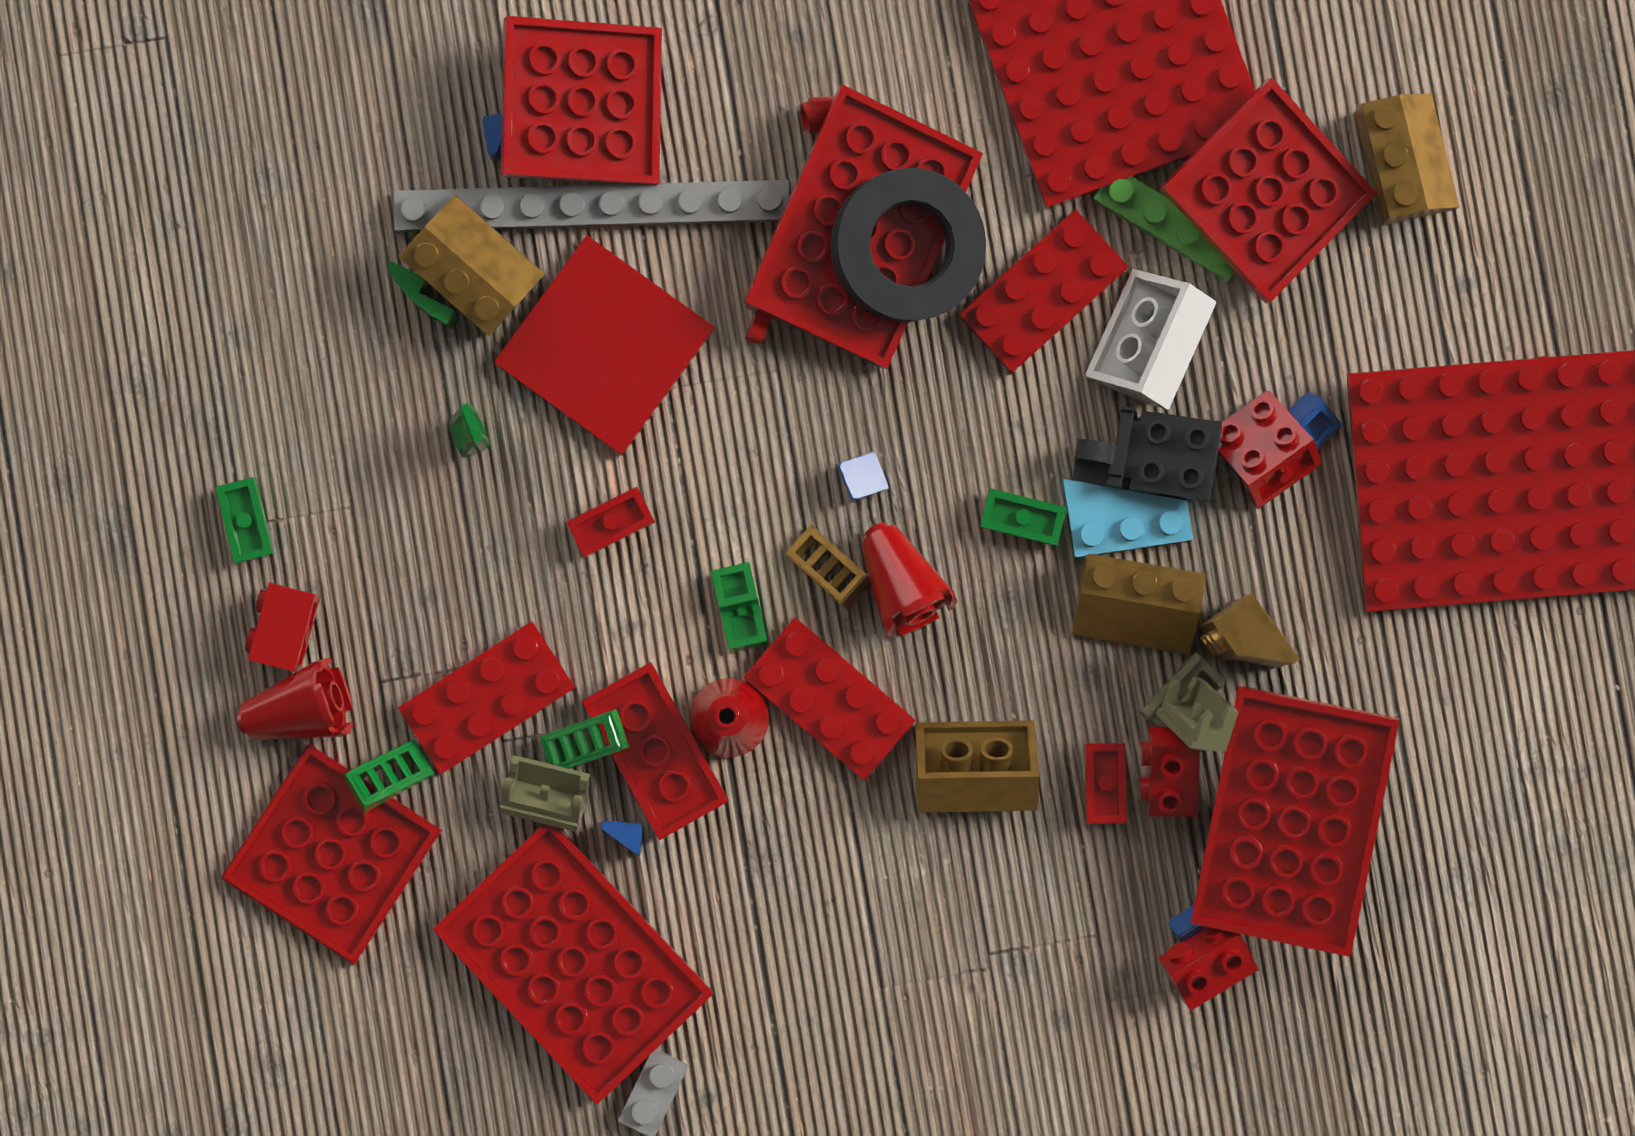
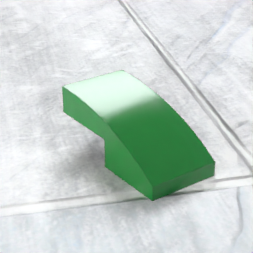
[387,261,458,329]
[711,562,768,654]

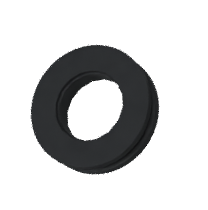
[830,168,986,322]

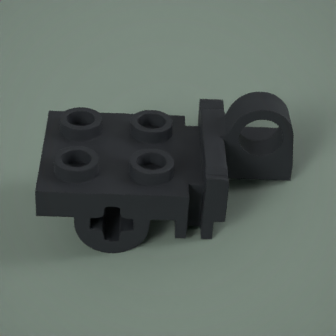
[1072,406,1223,502]

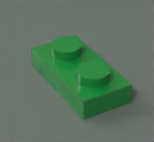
[215,477,275,565]
[979,488,1067,547]

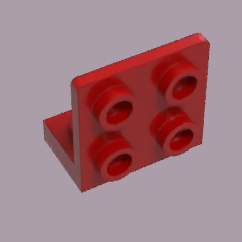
[1218,391,1322,509]

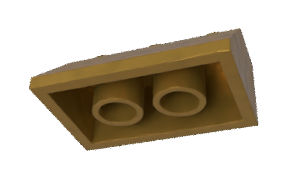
[1354,93,1460,226]
[398,194,545,336]
[1071,553,1207,655]
[1198,593,1300,668]
[915,720,1039,812]

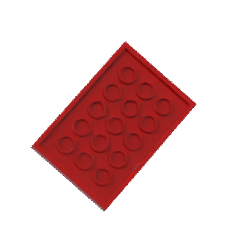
[743,84,983,369]
[1191,686,1400,957]
[433,824,714,1105]

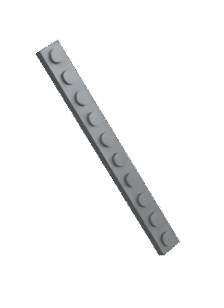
[394,180,789,232]

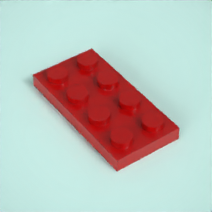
[958,209,1129,374]
[743,617,916,781]
[398,621,576,775]
[582,662,729,840]

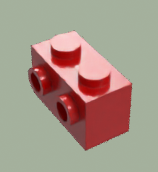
[245,582,321,672]
[1139,727,1201,817]
[1157,927,1259,1011]

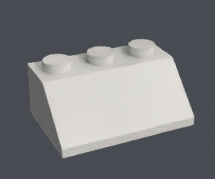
[1085,269,1216,410]

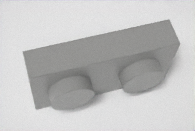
[618,1049,689,1136]

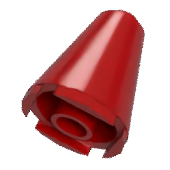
[861,522,957,637]
[236,658,353,740]
[689,678,769,758]

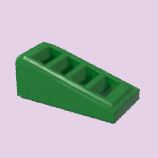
[449,403,491,458]
[540,709,629,769]
[344,740,434,814]

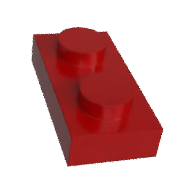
[566,487,656,558]
[1084,743,1127,824]

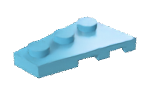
[1062,479,1193,558]

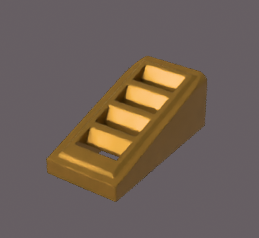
[785,525,871,609]

